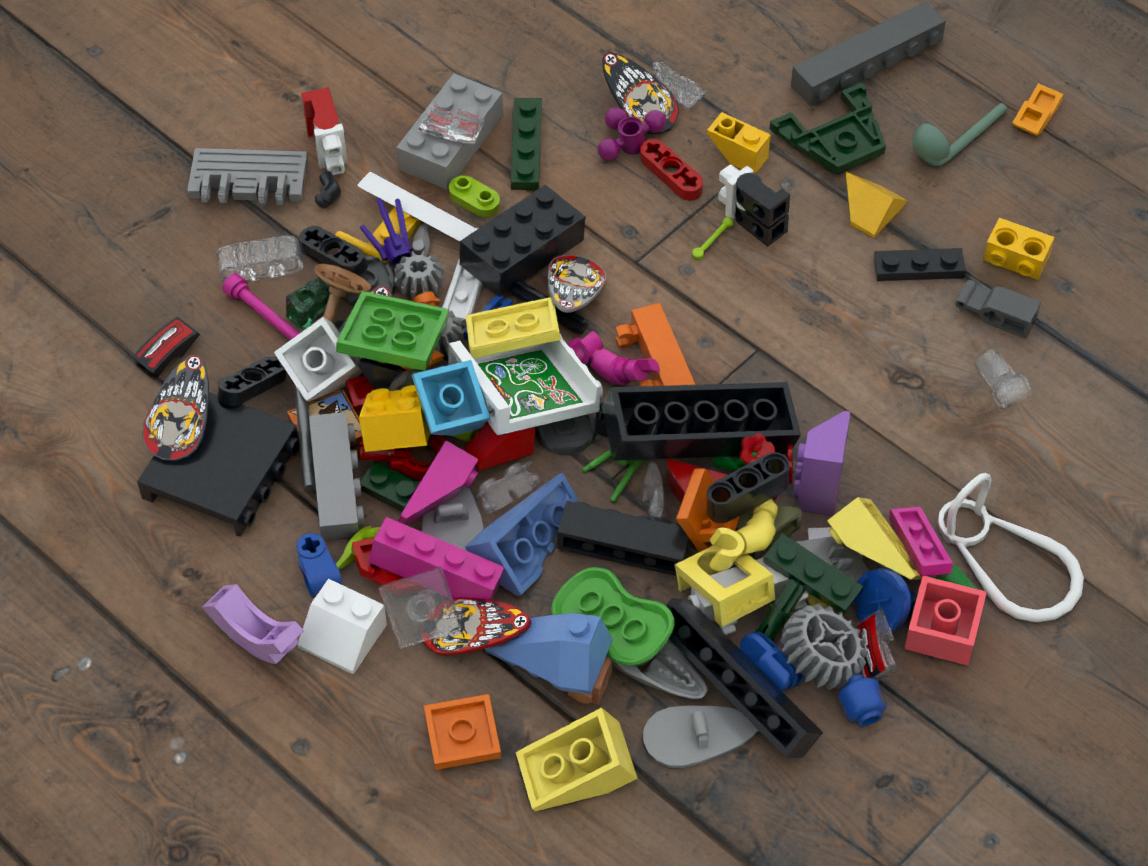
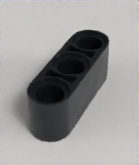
[707,453,789,523]

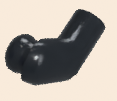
[315,171,341,208]

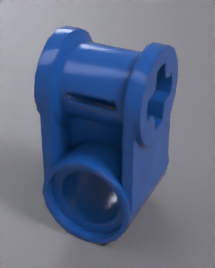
[296,533,343,598]

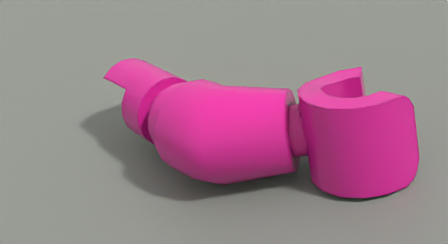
[567,331,660,385]

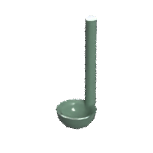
[912,103,1007,167]

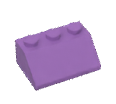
[792,411,851,516]

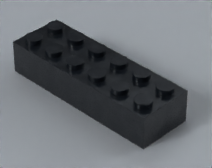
[602,382,801,461]

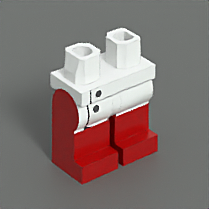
[301,87,348,175]

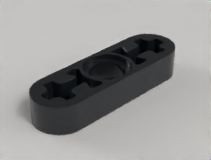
[299,226,368,276]
[218,357,287,406]

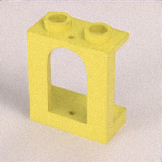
[675,545,776,627]

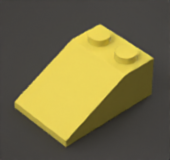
[827,497,922,580]
[516,708,638,811]

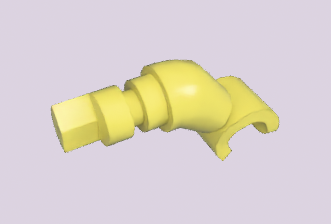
[710,499,778,571]

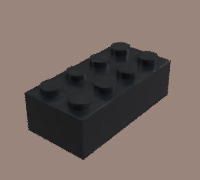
[459,185,586,297]

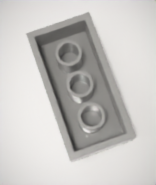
[396,73,503,190]

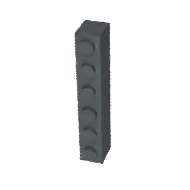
[791,1,946,106]

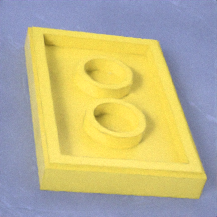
[465,297,561,359]

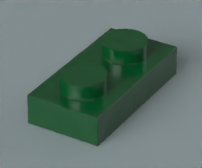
[360,461,420,512]

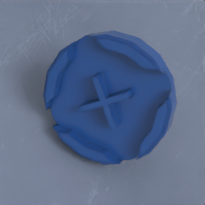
[854,568,917,633]

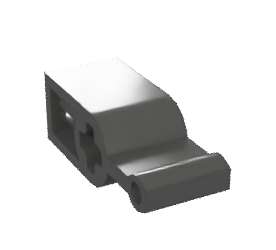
[955,280,1041,339]

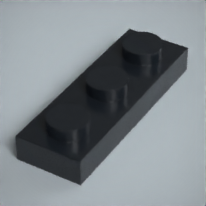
[874,248,966,281]

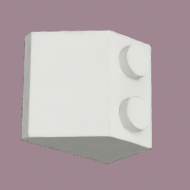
[274,317,363,402]
[297,579,387,675]

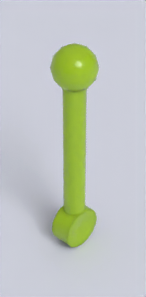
[692,217,733,260]

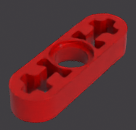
[640,139,703,201]

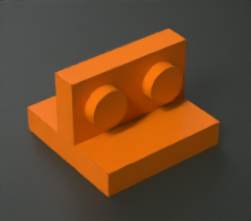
[676,468,740,552]

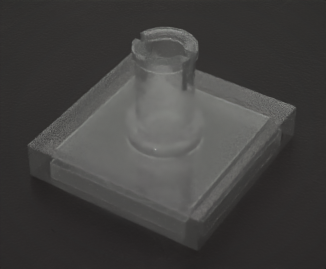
[378,567,463,649]

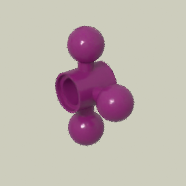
[598,107,666,161]

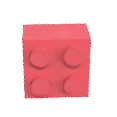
[904,576,987,666]

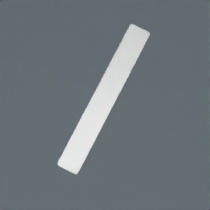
[358,172,477,241]

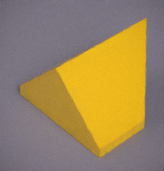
[846,172,907,238]

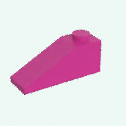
[398,441,478,525]

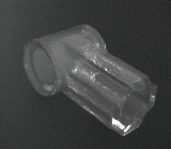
[975,349,1032,409]

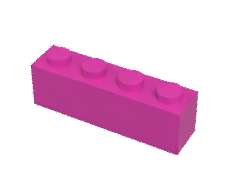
[368,517,505,600]

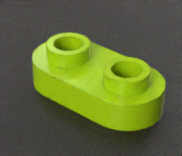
[449,175,500,218]

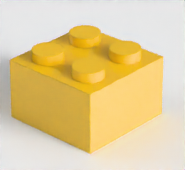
[359,385,430,452]

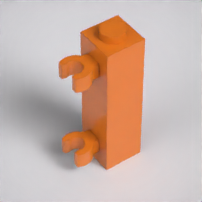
[615,303,696,386]

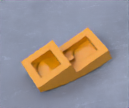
[1012,83,1064,136]

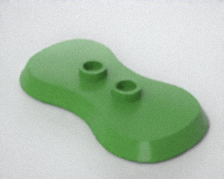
[551,567,674,666]

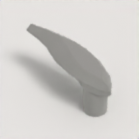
[412,221,430,255]

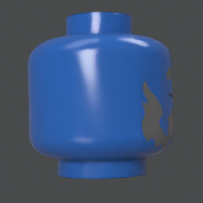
[838,674,887,727]

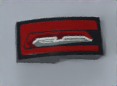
[133,317,200,377]

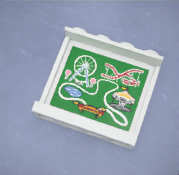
[448,334,603,435]

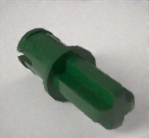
[755,579,805,642]

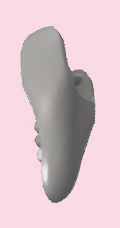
[612,640,708,700]

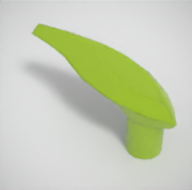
[336,526,380,570]

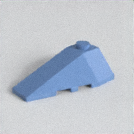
[465,473,578,596]
[484,613,613,694]

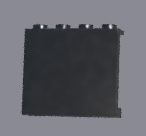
[137,392,300,537]

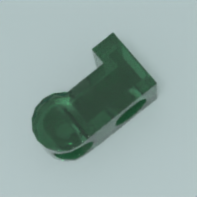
[286,275,342,331]

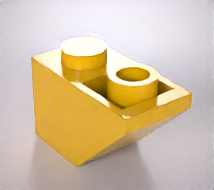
[707,112,771,174]

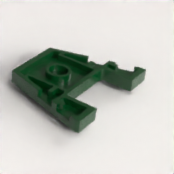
[769,82,886,174]

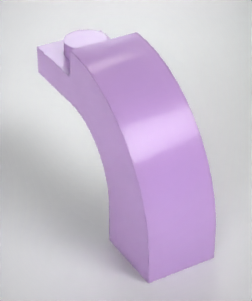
[202,584,304,664]

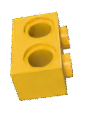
[983,218,1055,280]

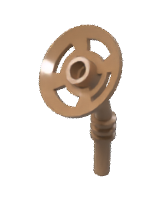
[314,264,371,323]

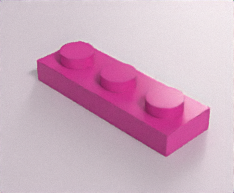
[889,507,953,576]

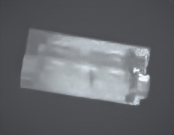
[651,62,706,110]
[474,461,540,514]

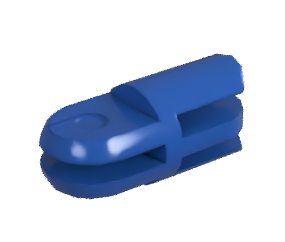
[740,632,804,691]

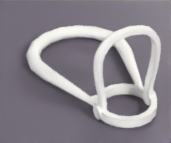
[937,473,1084,623]

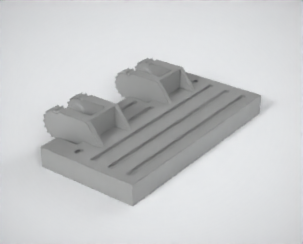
[187,148,308,205]

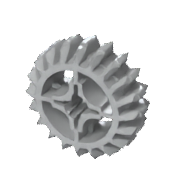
[780,604,868,690]

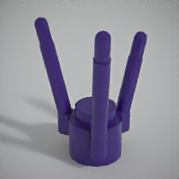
[360,198,413,264]

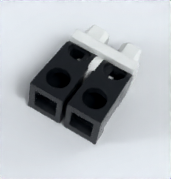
[718,165,790,247]

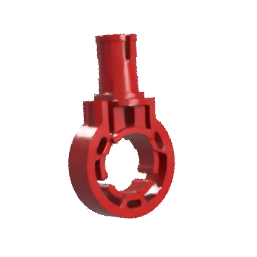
[359,433,446,480]

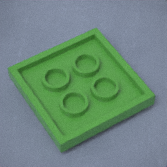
[336,291,449,371]

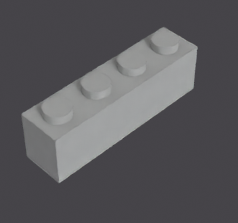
[309,412,364,540]

